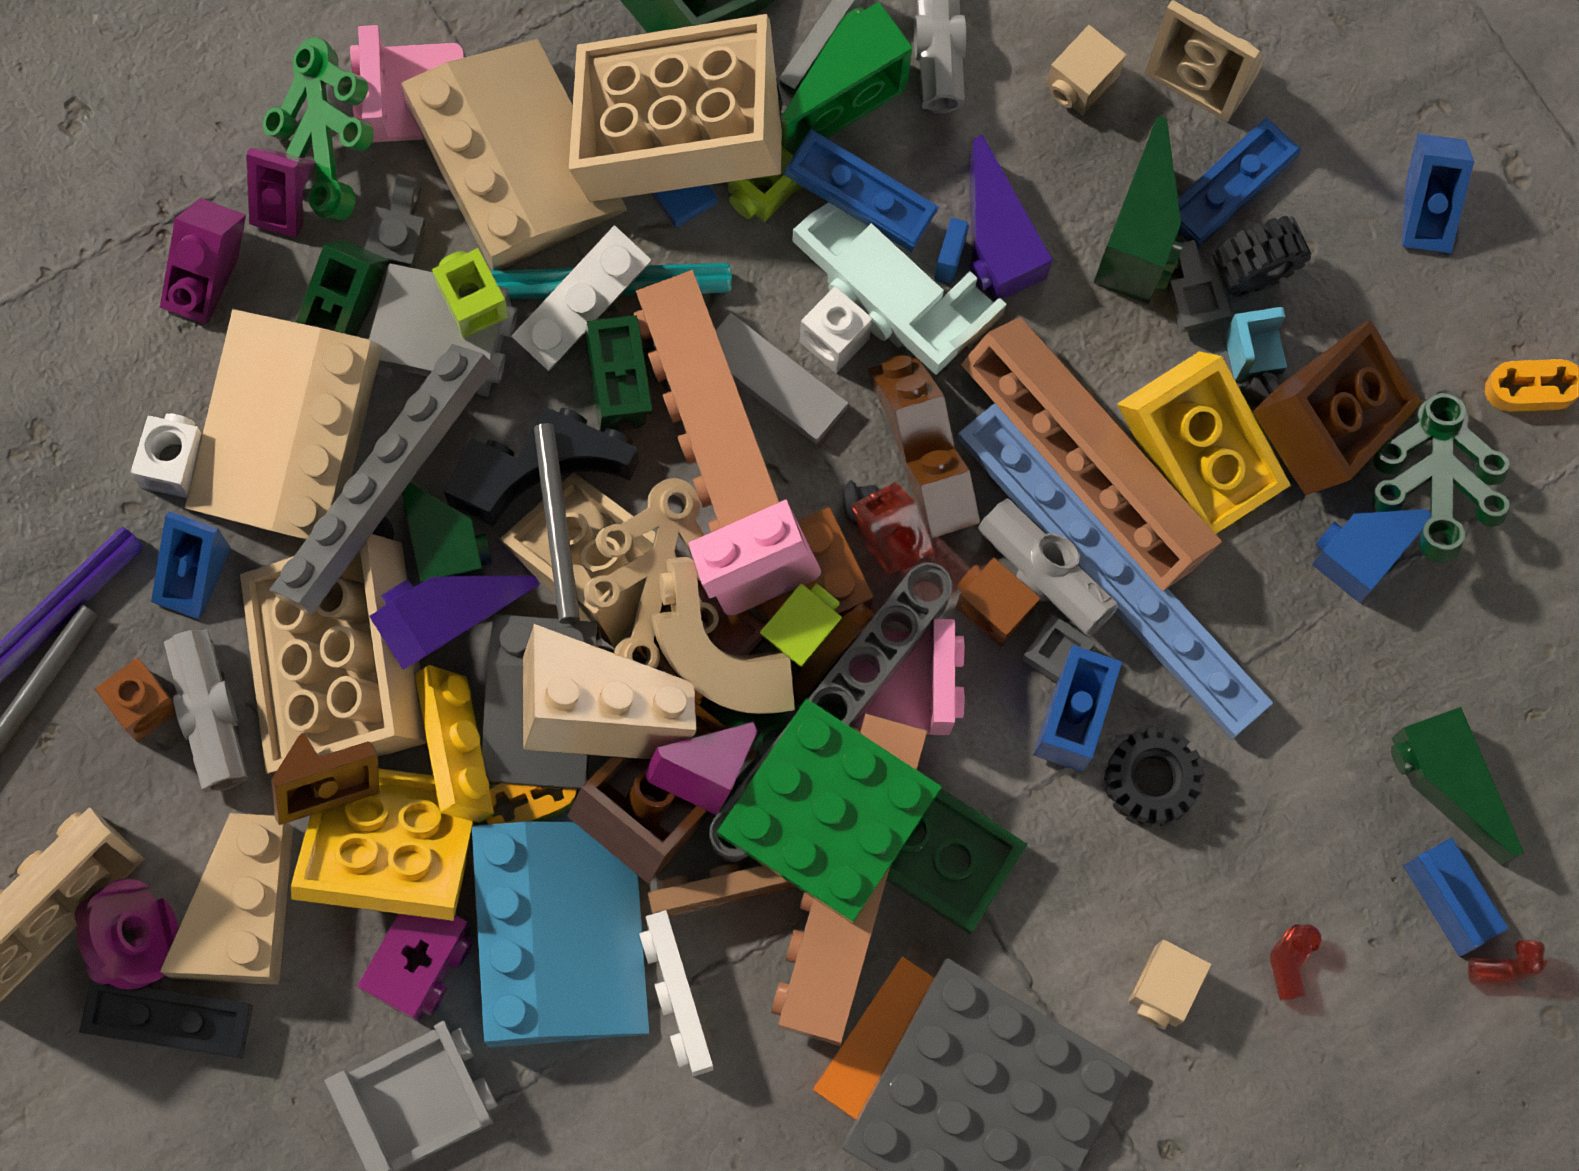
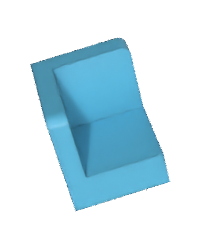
[1224,307,1287,381]

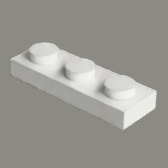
[512,225,652,371]
[639,910,713,1077]

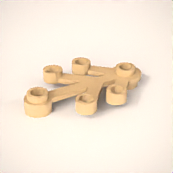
[584,478,719,669]

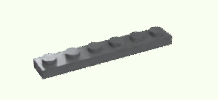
[269,344,495,615]

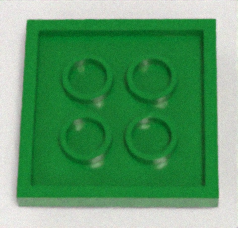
[717,698,942,924]

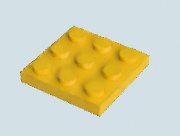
[291,768,476,921]

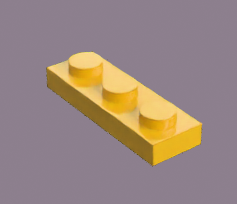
[415,665,494,823]

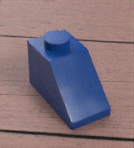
[1401,133,1474,253]
[1312,509,1430,603]
[1033,645,1122,772]

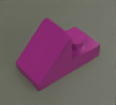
[246,148,315,238]

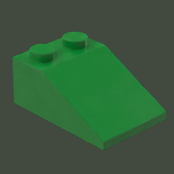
[781,2,913,156]

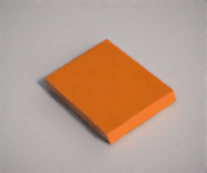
[812,956,934,1120]

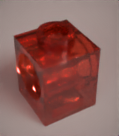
[851,482,934,575]

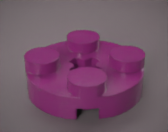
[74,879,179,990]

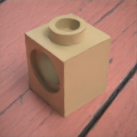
[1046,25,1127,116]
[1128,939,1211,1029]

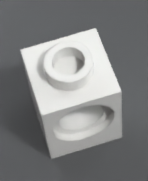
[799,286,873,374]
[130,414,202,498]

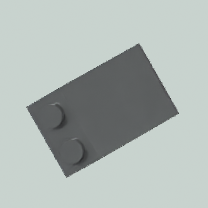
[482,614,602,791]

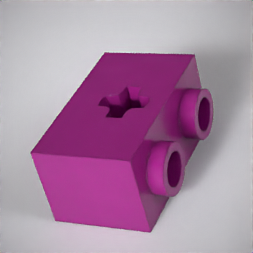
[357,914,474,1023]

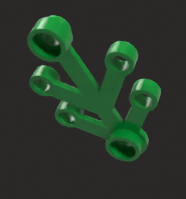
[262,37,374,223]

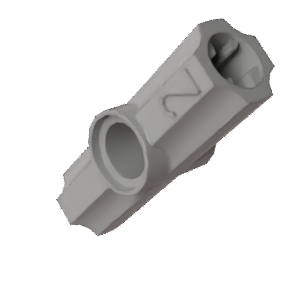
[914,0,966,114]
[977,498,1119,637]
[164,629,248,793]

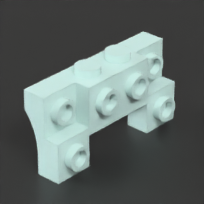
[792,202,1007,375]

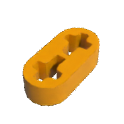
[1484,359,1579,412]
[485,783,579,825]

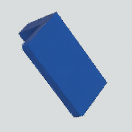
[1403,837,1509,957]

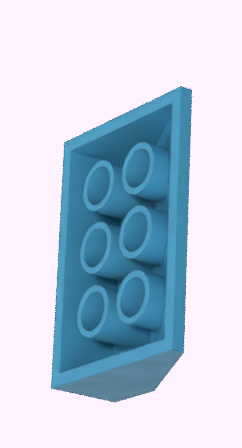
[472,822,649,1048]

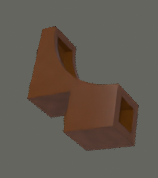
[868,355,980,538]

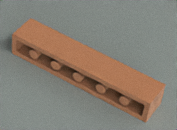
[633,270,779,532]
[961,317,1222,591]
[771,714,927,1046]

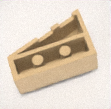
[523,624,696,759]
[160,813,293,985]

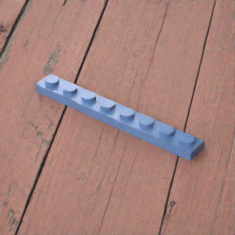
[957,403,1273,740]

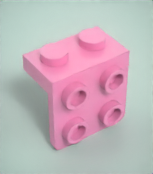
[350,25,464,143]
[688,499,821,615]
[849,619,965,735]

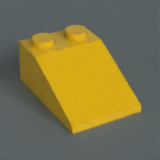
[1116,351,1291,534]

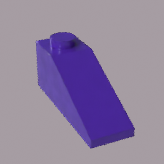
[969,135,1052,302]
[369,576,541,670]

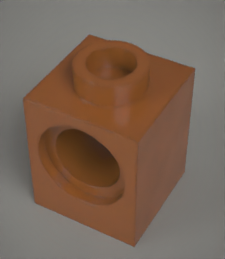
[956,558,1040,647]
[94,657,176,742]

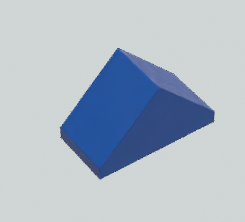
[151,511,231,619]

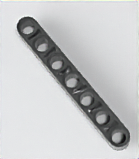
[709,562,952,864]

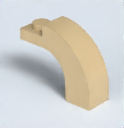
[651,557,795,714]

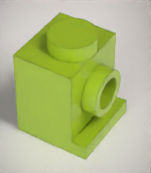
[728,146,803,223]
[431,248,509,339]

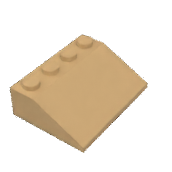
[569,14,782,202]
[401,39,627,270]
[185,309,383,539]
[240,534,427,775]
[0,807,145,1002]

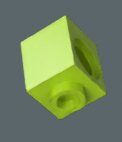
[760,583,842,668]

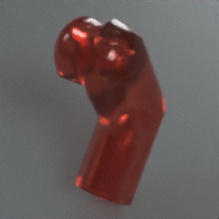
[1270,924,1322,1001]
[1468,940,1548,985]

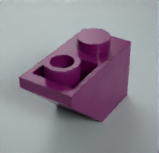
[160,198,246,324]

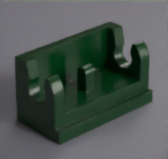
[585,315,652,432]

